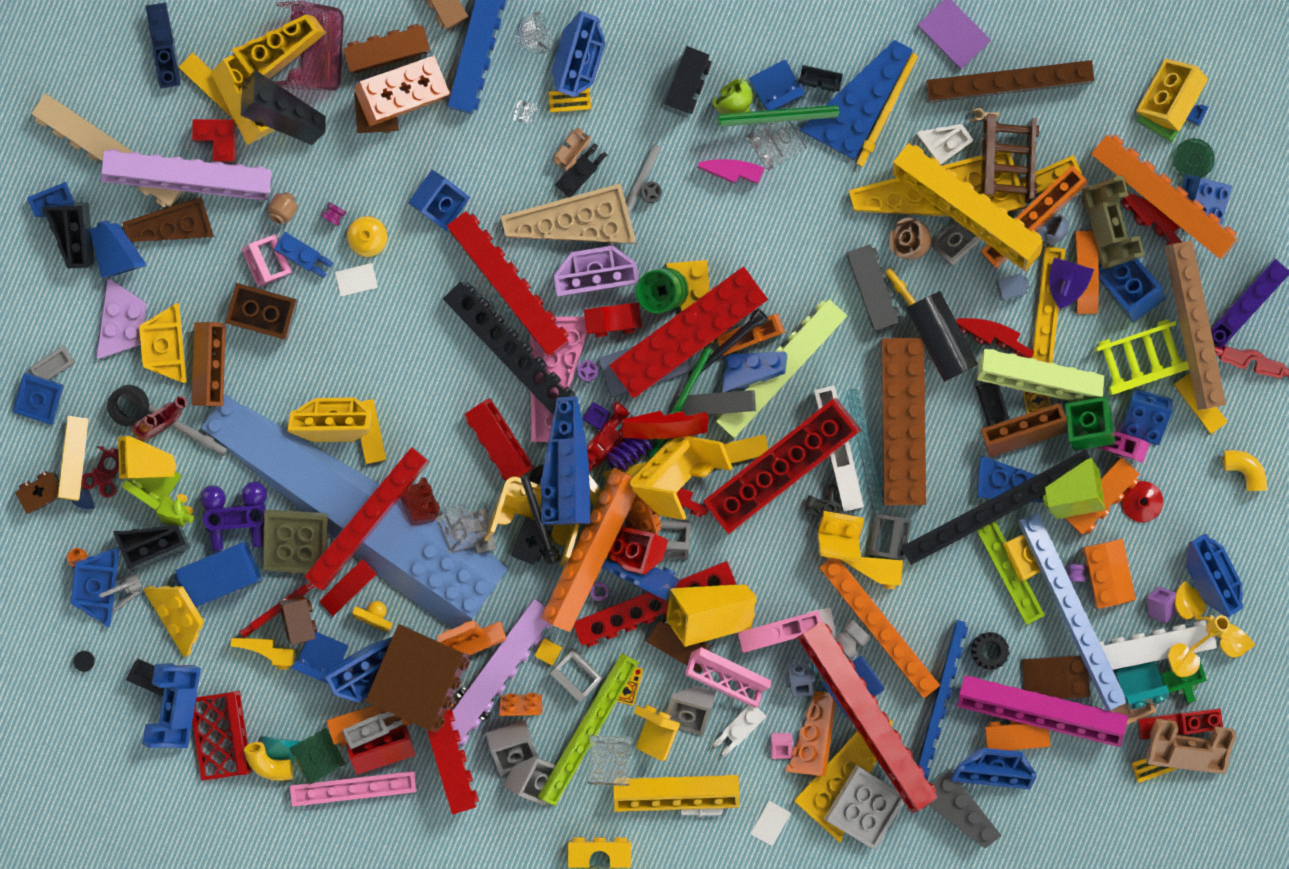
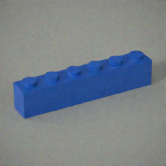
[448,0,507,115]

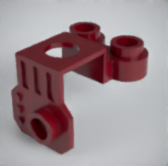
[81,446,119,498]

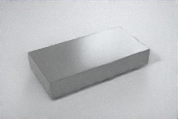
[29,345,76,380]

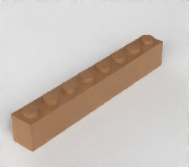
[1164,240,1226,410]

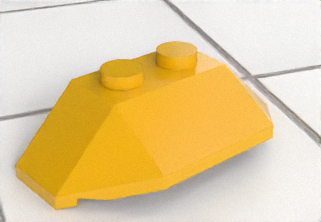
[288,397,372,442]

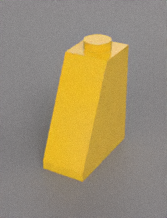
[118,436,176,479]

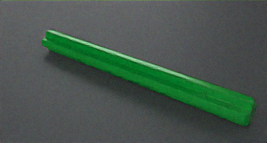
[717,105,839,127]

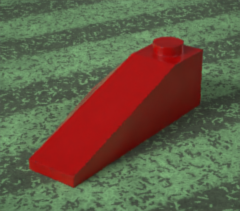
[608,526,669,575]

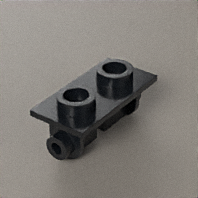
[799,65,843,93]

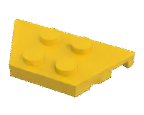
[139,303,187,383]
[143,585,204,658]

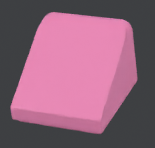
[771,733,792,759]

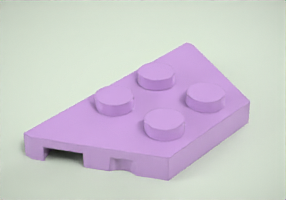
[97,279,147,359]

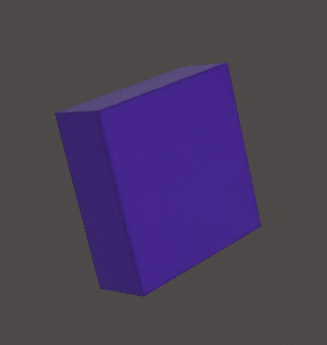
[583,402,611,430]

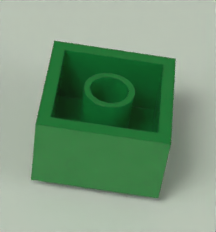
[1065,397,1115,451]

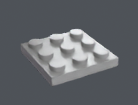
[824,765,904,850]

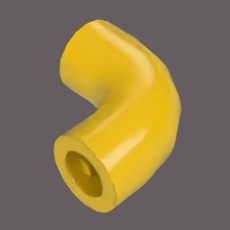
[1223,450,1267,491]
[244,742,294,781]

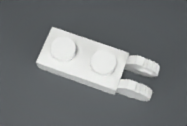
[712,705,767,757]

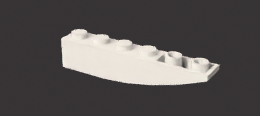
[813,385,864,511]

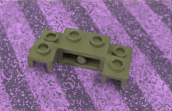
[1082,176,1145,269]

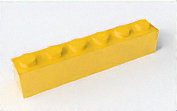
[613,775,740,812]

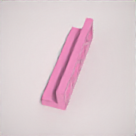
[685,647,771,708]

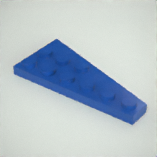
[799,40,913,159]

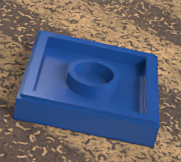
[13,372,64,425]

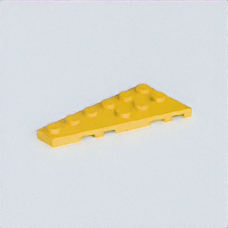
[794,720,894,843]

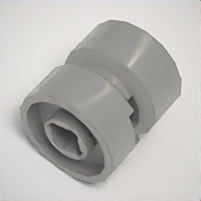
[834,620,872,659]

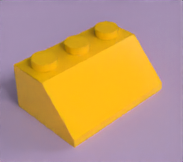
[1136,58,1208,131]

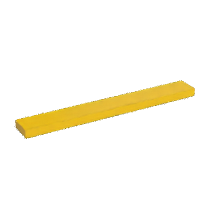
[604,434,769,482]

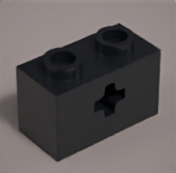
[511,517,551,565]

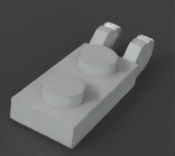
[342,712,404,749]

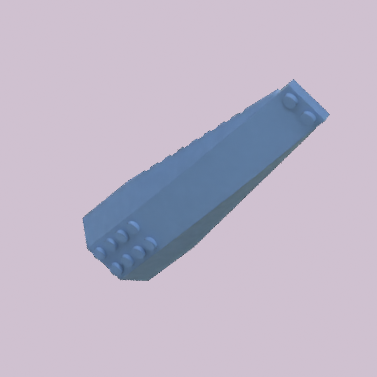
[201,394,509,629]

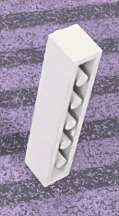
[1099,620,1217,670]

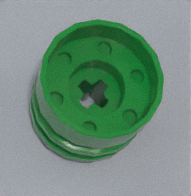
[636,268,689,313]

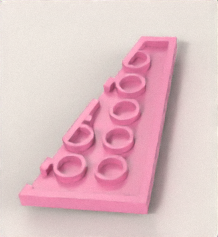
[530,316,587,442]

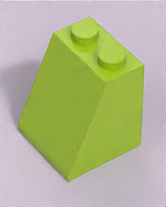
[1043,458,1105,519]

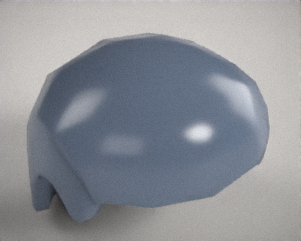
[1037,214,1069,244]

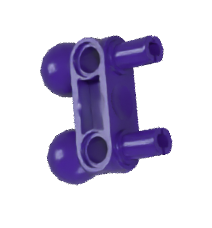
[200,481,267,551]

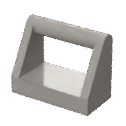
[660,520,691,560]
[550,649,603,702]

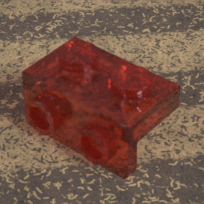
[400,477,440,526]

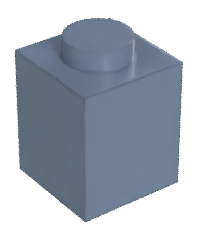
[996,273,1029,301]

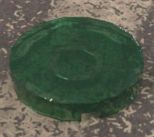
[1173,138,1215,178]

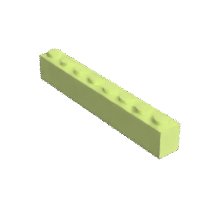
[716,299,847,438]

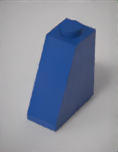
[89,221,146,278]

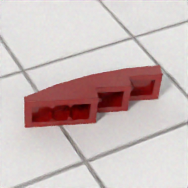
[621,410,709,439]

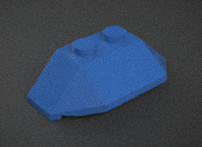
[552,11,605,97]
[1186,534,1243,617]
[324,636,393,703]
[951,748,1037,790]

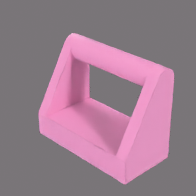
[242,234,292,287]

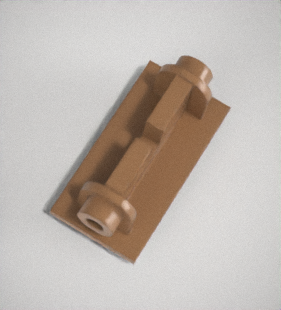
[552,127,592,171]

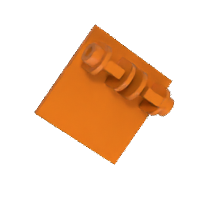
[625,495,662,535]
[499,693,543,716]

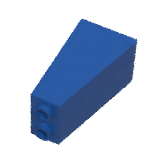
[174,542,263,607]

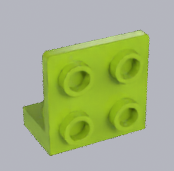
[121,471,182,510]

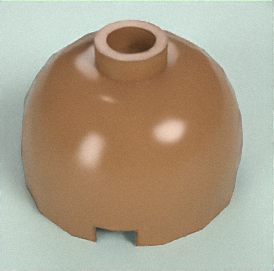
[889,217,932,260]

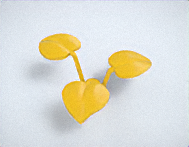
[1168,581,1256,678]

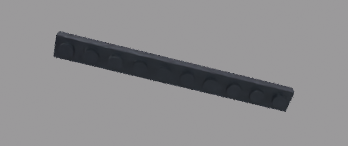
[901,450,1090,565]

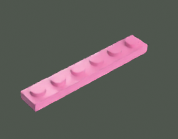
[290,771,417,806]

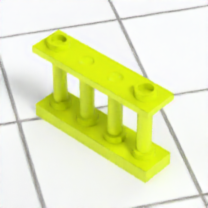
[1094,319,1189,395]

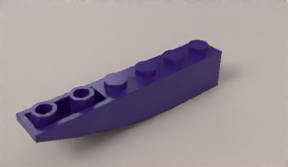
[1211,257,1289,348]

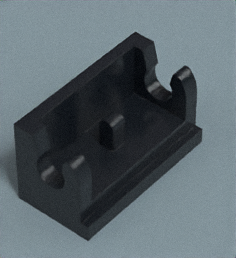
[975,383,1010,426]
[126,658,164,697]

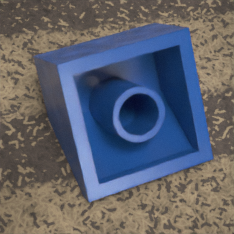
[408,170,471,231]

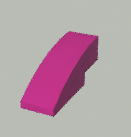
[697,159,765,185]

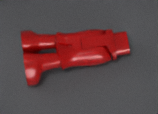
[587,401,635,471]

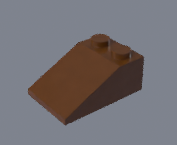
[1022,654,1090,699]

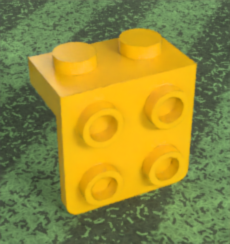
[634,704,680,761]

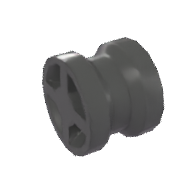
[641,181,662,203]

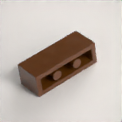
[646,619,713,674]

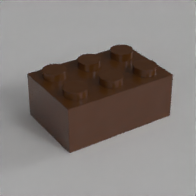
[225,283,299,341]

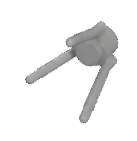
[99,574,143,612]

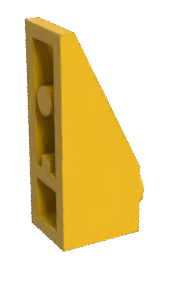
[840,557,903,589]

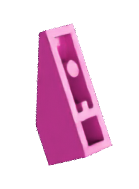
[1096,431,1149,463]

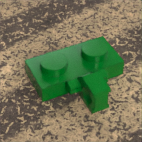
[1160,661,1207,704]

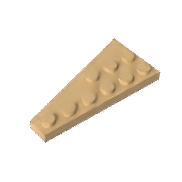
[501,183,637,244]

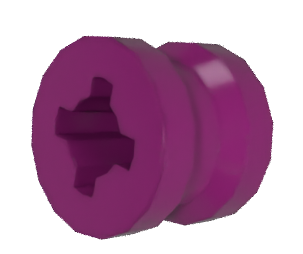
[321,202,347,226]

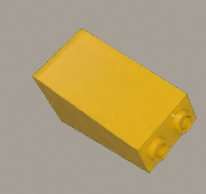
[667,584,757,647]

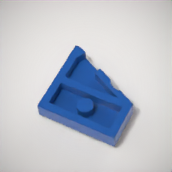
[27,182,75,218]

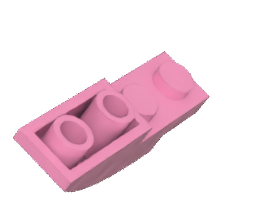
[737,610,821,653]

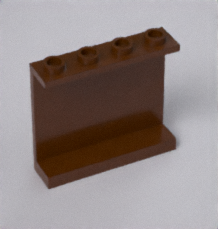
[366,624,470,732]

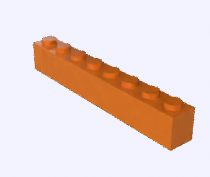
[1091,134,1239,259]
[541,468,637,632]
[818,558,940,698]

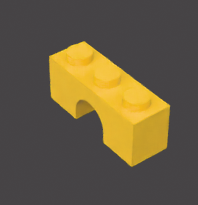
[568,837,631,868]

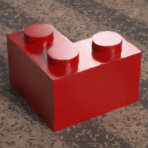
[192,119,237,164]

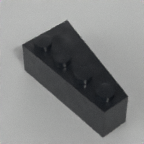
[240,70,326,145]

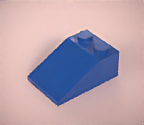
[1098,259,1166,323]

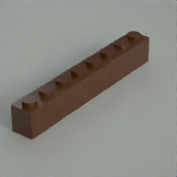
[925,60,1095,103]

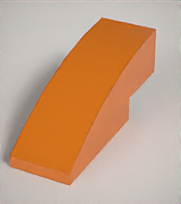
[716,313,786,356]

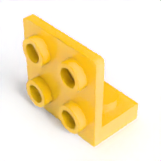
[817,511,864,562]

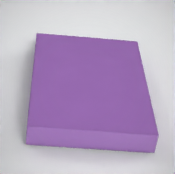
[918,0,991,70]

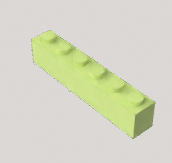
[977,349,1104,402]

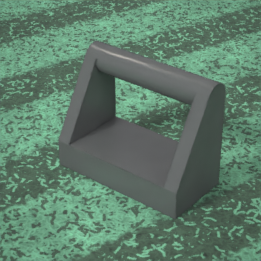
[868,513,912,560]

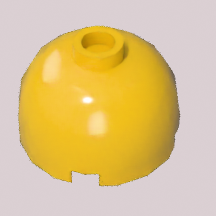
[347,216,388,258]

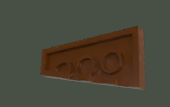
[122,197,215,242]

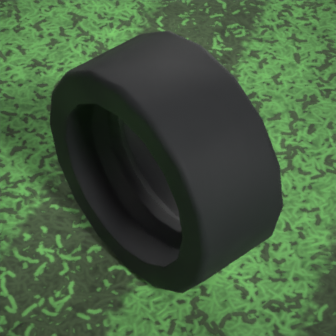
[107,384,149,426]

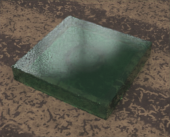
[289,728,346,785]

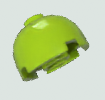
[711,77,753,114]

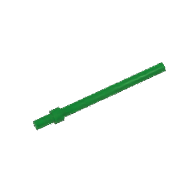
[648,346,712,458]

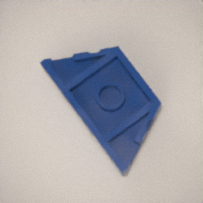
[71,547,120,627]

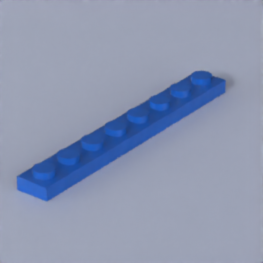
[917,620,968,780]

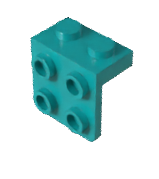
[1116,661,1169,710]

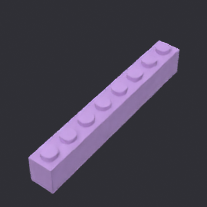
[101,149,271,201]
[452,598,551,747]

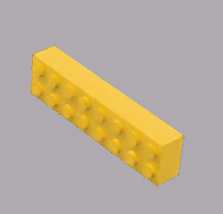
[893,143,1043,272]

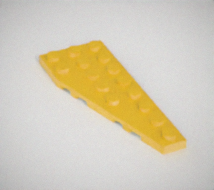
[849,152,1026,217]

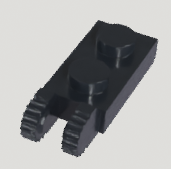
[555,143,608,198]

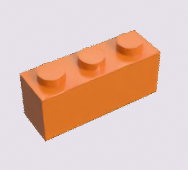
[984,720,1051,751]

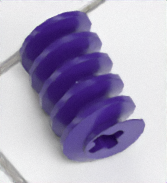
[606,438,653,472]

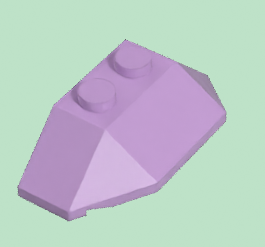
[554,246,639,296]

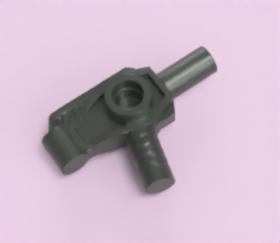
[805,485,855,517]

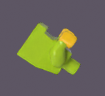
[156,494,194,527]

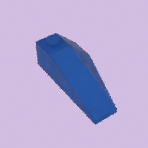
[601,561,680,601]

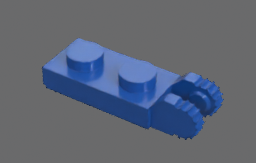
[274,232,334,278]

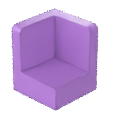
[1147,586,1177,623]

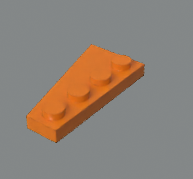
[785,691,836,777]

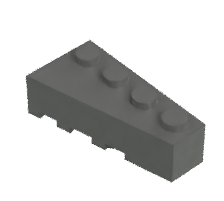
[928,768,1002,849]

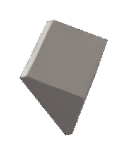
[931,220,981,267]

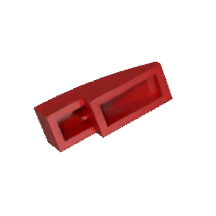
[319,559,378,616]

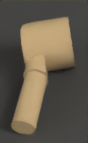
[969,108,999,123]

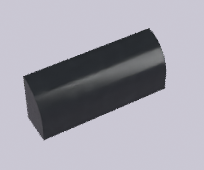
[906,291,978,382]

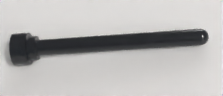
[688,308,769,376]
[521,474,561,564]

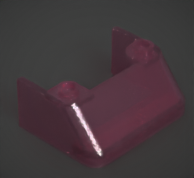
[273,0,344,91]

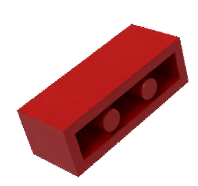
[347,725,416,775]

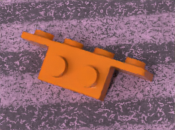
[437,620,507,655]

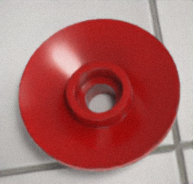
[1122,481,1163,522]

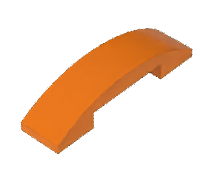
[1075,231,1099,314]

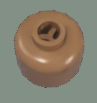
[267,192,298,224]

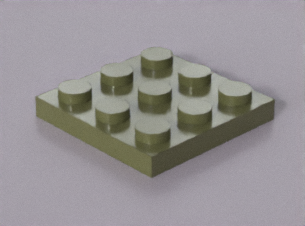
[263,509,328,573]

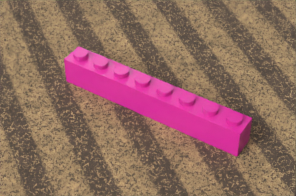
[957,675,1128,748]

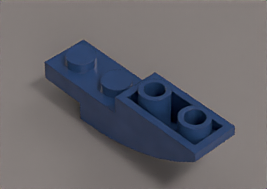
[145,2,181,89]

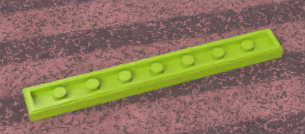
[538,653,639,806]

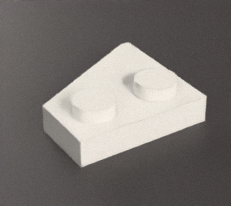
[916,124,974,165]

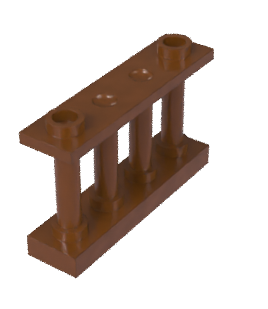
[980,114,1039,204]

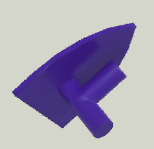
[1049,257,1094,309]

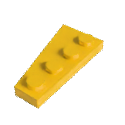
[666,260,714,343]

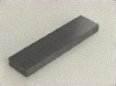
[677,390,756,416]

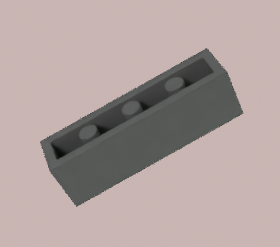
[846,244,901,332]

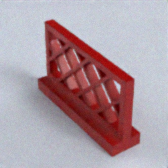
[192,690,253,781]

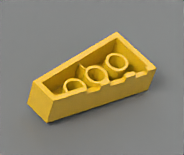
[232,14,326,79]
[210,54,275,145]

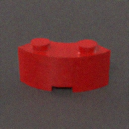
[584,303,642,338]

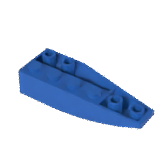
[541,396,590,525]

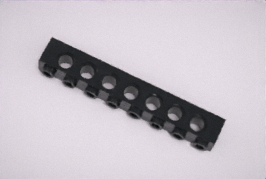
[443,281,576,415]

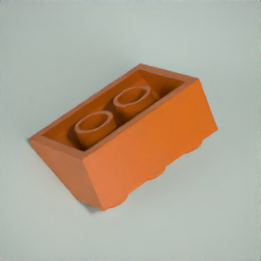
[1082,539,1136,609]

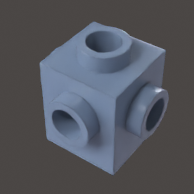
[785,663,816,698]

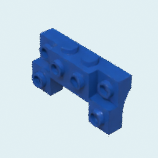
[142,663,201,749]

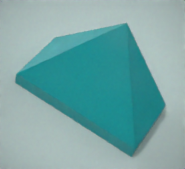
[261,736,303,762]

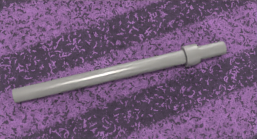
[605,144,661,247]
[121,394,228,456]

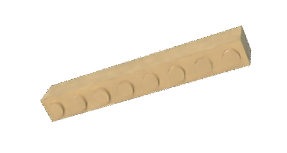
[31,93,183,208]

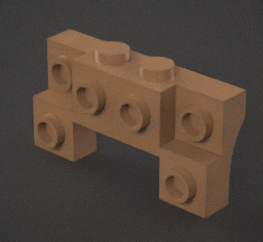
[1145,719,1237,774]

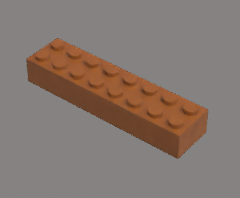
[881,338,926,505]

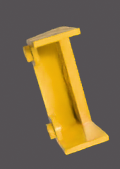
[630,436,732,520]
[485,477,580,567]

